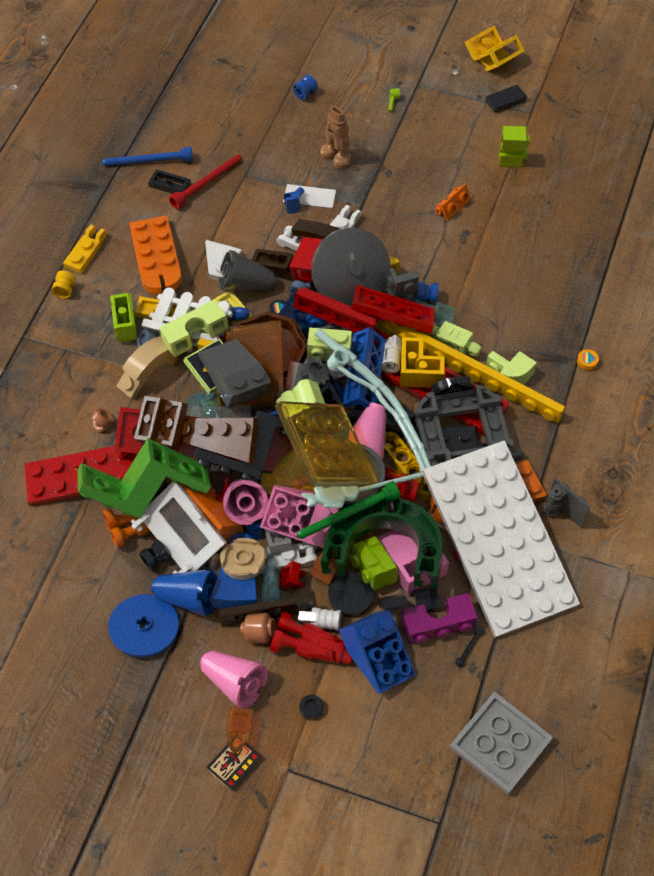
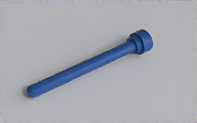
[102,146,193,166]

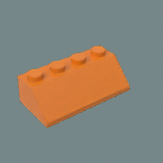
[166,476,244,550]

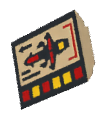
[206,735,262,790]

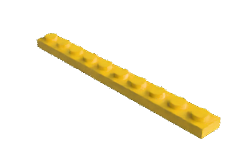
[378,320,565,424]

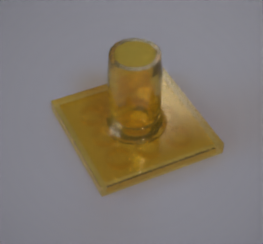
[273,401,378,489]

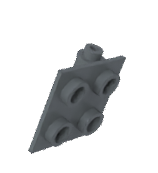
[544,478,590,528]

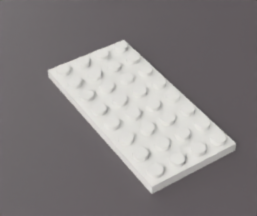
[422,440,580,638]

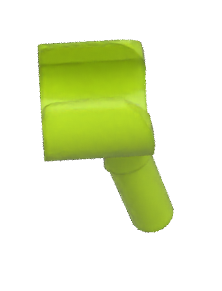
[388,88,400,112]

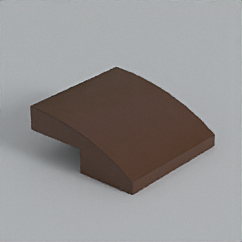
[134,396,188,448]

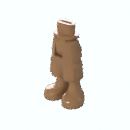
[320,106,351,169]

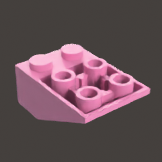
[260,485,339,548]
[377,529,449,595]

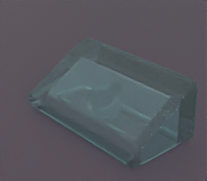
[261,555,280,602]

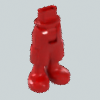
[269,611,352,665]

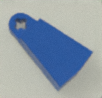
[210,532,257,609]

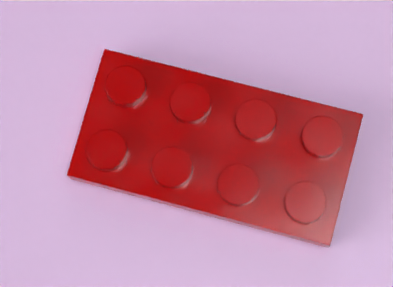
[352,285,435,334]

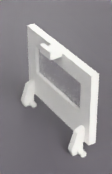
[131,482,227,574]

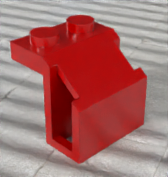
[289,237,323,283]

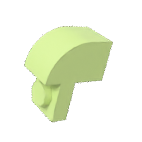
[486,351,537,385]

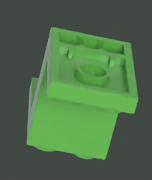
[77,438,211,519]

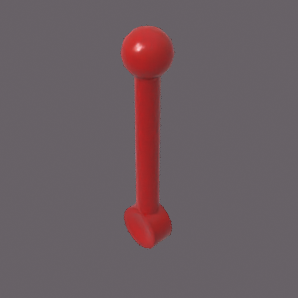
[216,477,233,502]

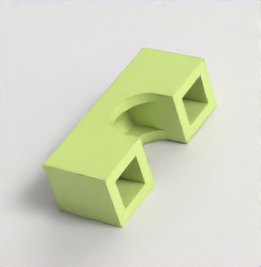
[159,300,229,357]

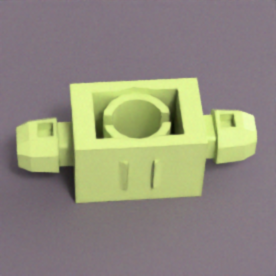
[426,321,482,356]

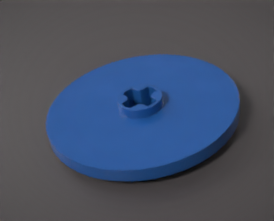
[108,594,179,658]

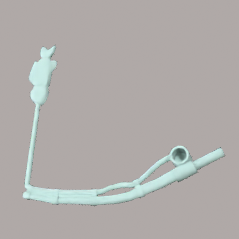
[301,328,431,508]

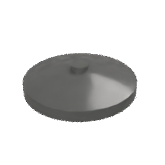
[311,228,391,307]

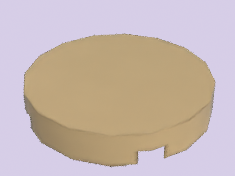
[220,538,266,580]

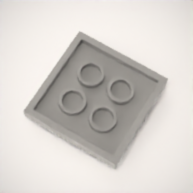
[449,691,553,795]

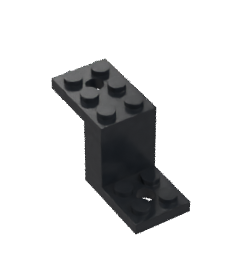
[194,410,322,481]

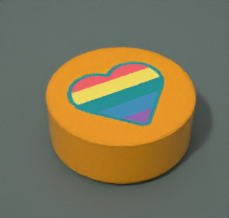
[577,349,599,371]

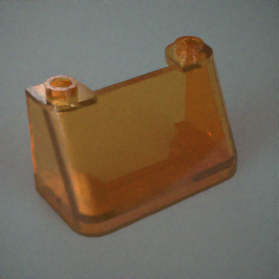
[226,321,284,412]

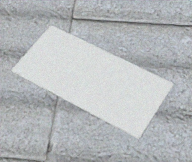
[283,184,336,208]

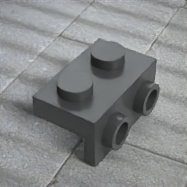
[385,268,419,302]

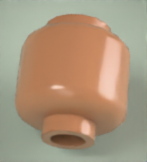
[240,612,276,644]

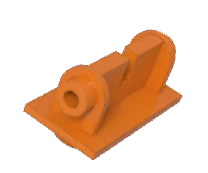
[435,183,471,221]

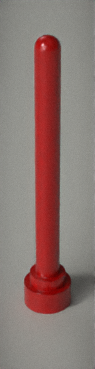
[168,155,242,209]

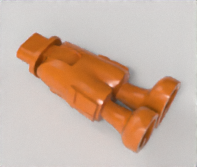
[102,498,184,548]

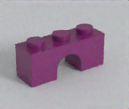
[401,593,478,644]

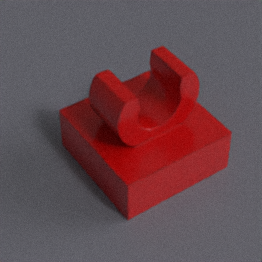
[279,561,307,591]

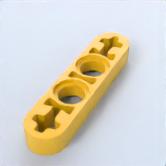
[384,432,432,501]

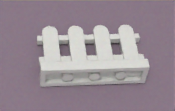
[141,288,233,346]

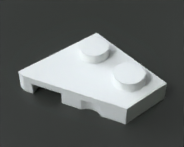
[205,240,242,281]

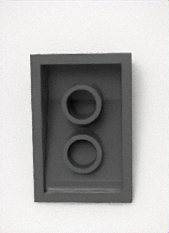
[198,339,271,408]

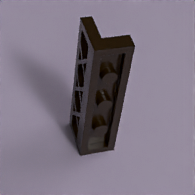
[219,588,313,627]

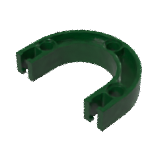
[320,498,443,589]

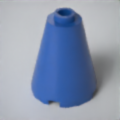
[151,569,217,616]

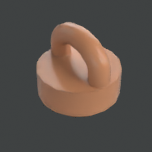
[92,408,114,432]

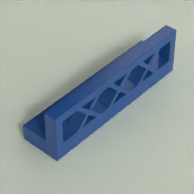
[343,327,386,408]

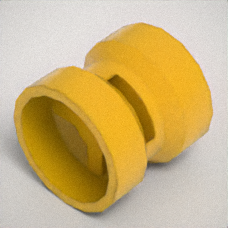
[51,271,76,299]

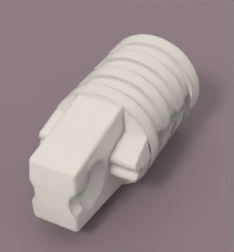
[382,335,401,373]
[298,608,341,631]

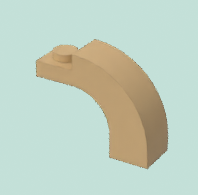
[116,336,180,398]

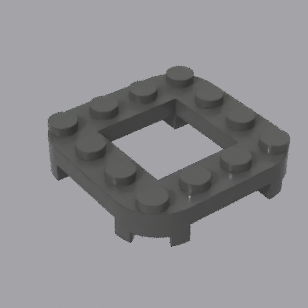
[415,385,513,467]

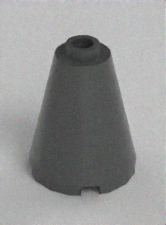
[218,250,276,291]

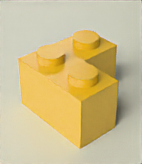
[400,337,444,388]

